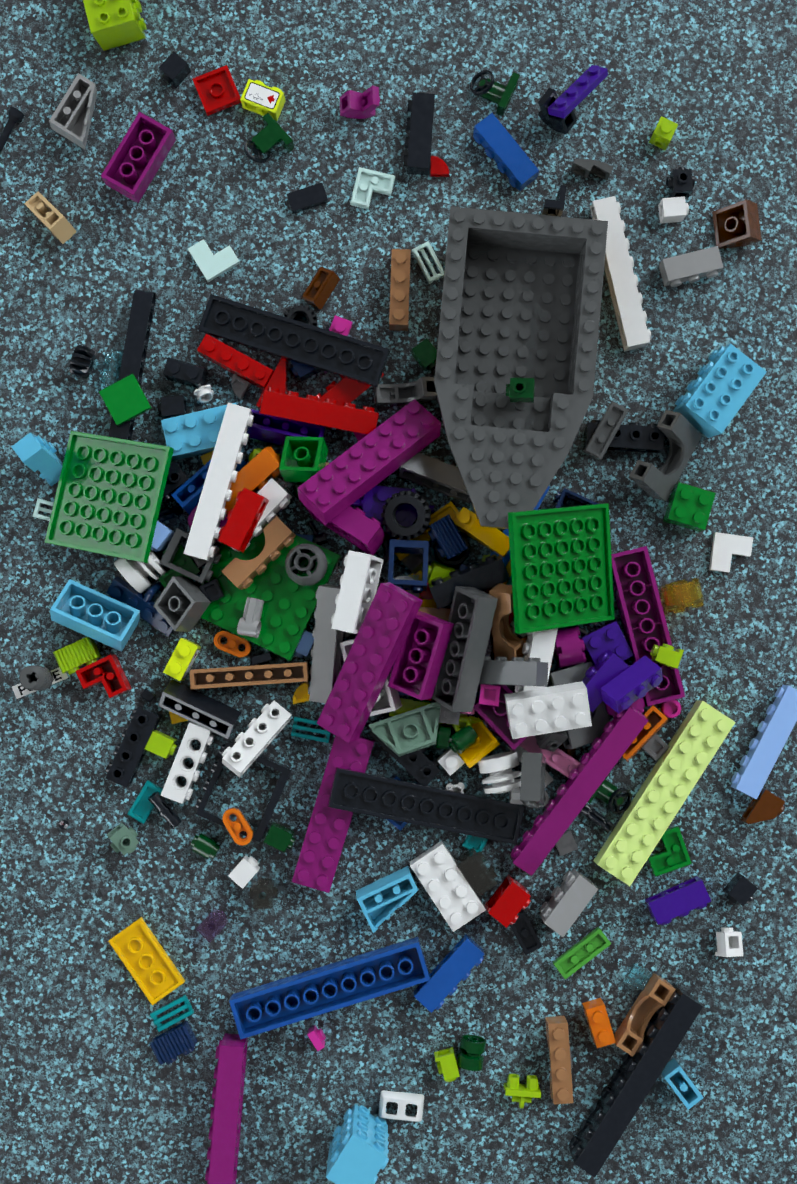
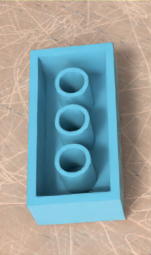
[161,403,237,461]
[50,579,140,652]

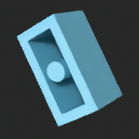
[661,1058,704,1110]

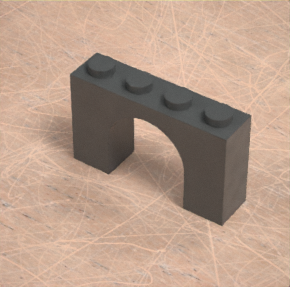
[629,410,702,502]
[547,661,610,749]

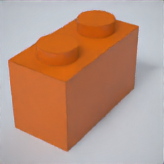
[582,998,616,1048]

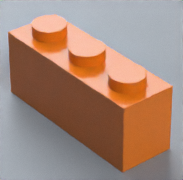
[622,705,668,762]

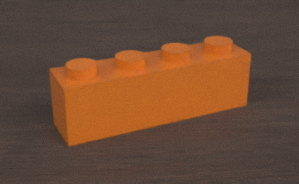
[225,447,281,515]

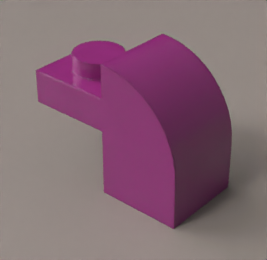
[339,85,380,119]

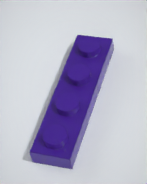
[548,65,608,118]

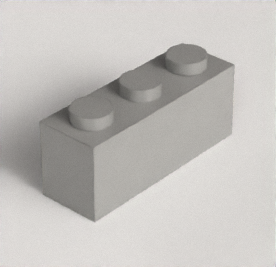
[659,246,724,287]

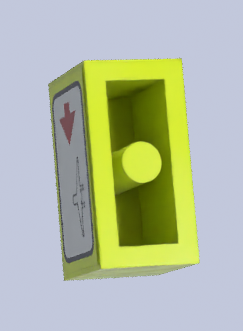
[240,79,285,121]
[163,638,201,681]

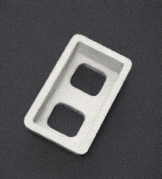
[378,1090,424,1122]

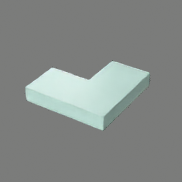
[350,167,395,210]
[188,239,240,282]

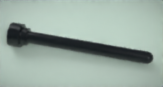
[0,107,24,154]

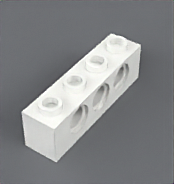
[160,722,215,804]

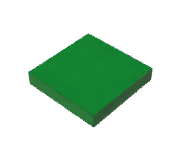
[99,374,152,426]

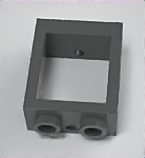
[160,528,222,584]
[520,752,546,809]

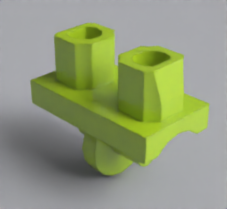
[503,1073,541,1109]

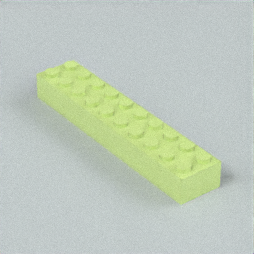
[593,700,735,886]

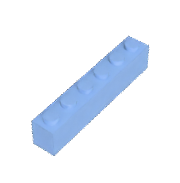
[730,685,797,800]

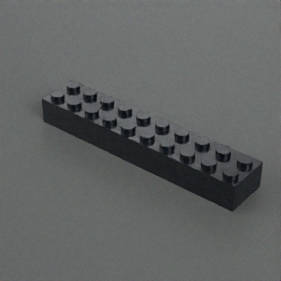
[569,983,703,1177]

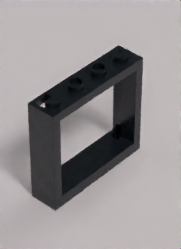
[195,741,293,842]

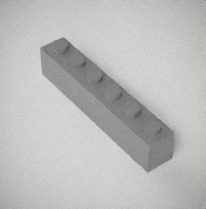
[308,584,344,704]

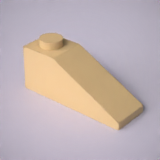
[24,191,77,244]

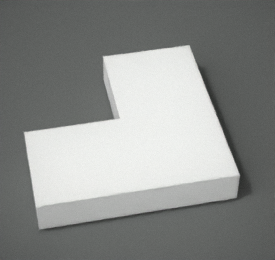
[709,532,753,573]

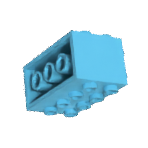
[673,343,767,438]
[326,1104,389,1184]

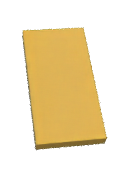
[108,917,185,1005]

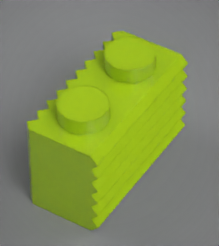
[53,637,101,675]

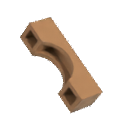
[389,249,411,331]
[221,516,296,590]
[489,583,524,661]
[614,973,676,1057]
[545,1016,573,1104]

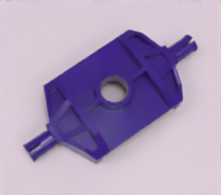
[350,486,434,527]

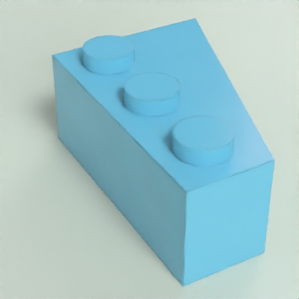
[11,432,63,486]
[356,866,418,933]

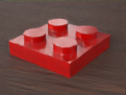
[192,65,241,116]

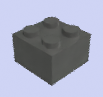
[153,576,211,632]

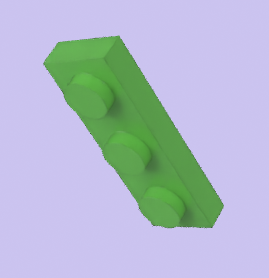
[553,927,611,980]

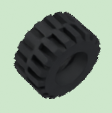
[381,491,432,540]

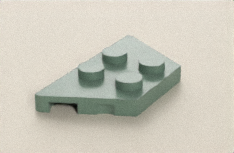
[369,702,441,757]

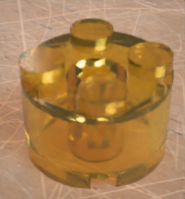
[660,577,704,613]

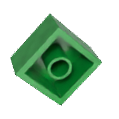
[279,436,328,482]
[663,482,716,532]

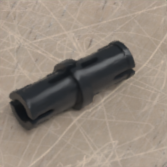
[148,791,182,829]

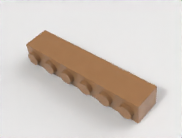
[190,662,309,689]

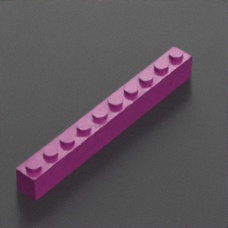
[511,706,649,876]

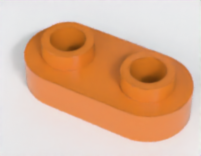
[214,631,252,657]
[222,808,253,846]

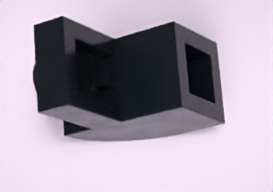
[538,88,577,135]

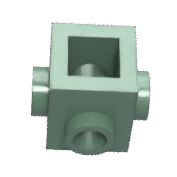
[107,822,139,855]

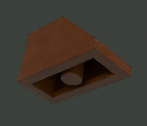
[740,788,785,824]

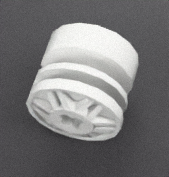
[114,550,166,593]
[478,751,521,794]

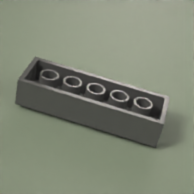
[432,586,498,712]

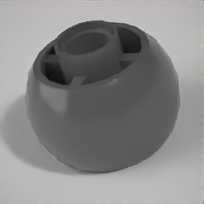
[285,543,328,586]

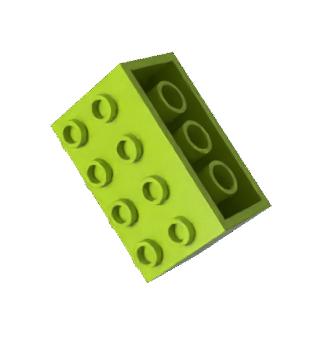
[83,0,147,51]

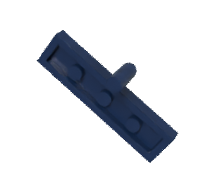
[106,576,174,637]

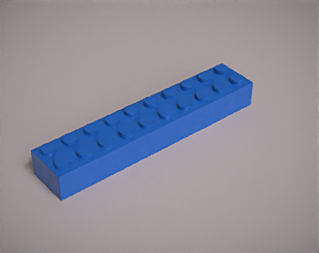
[229,937,430,1040]

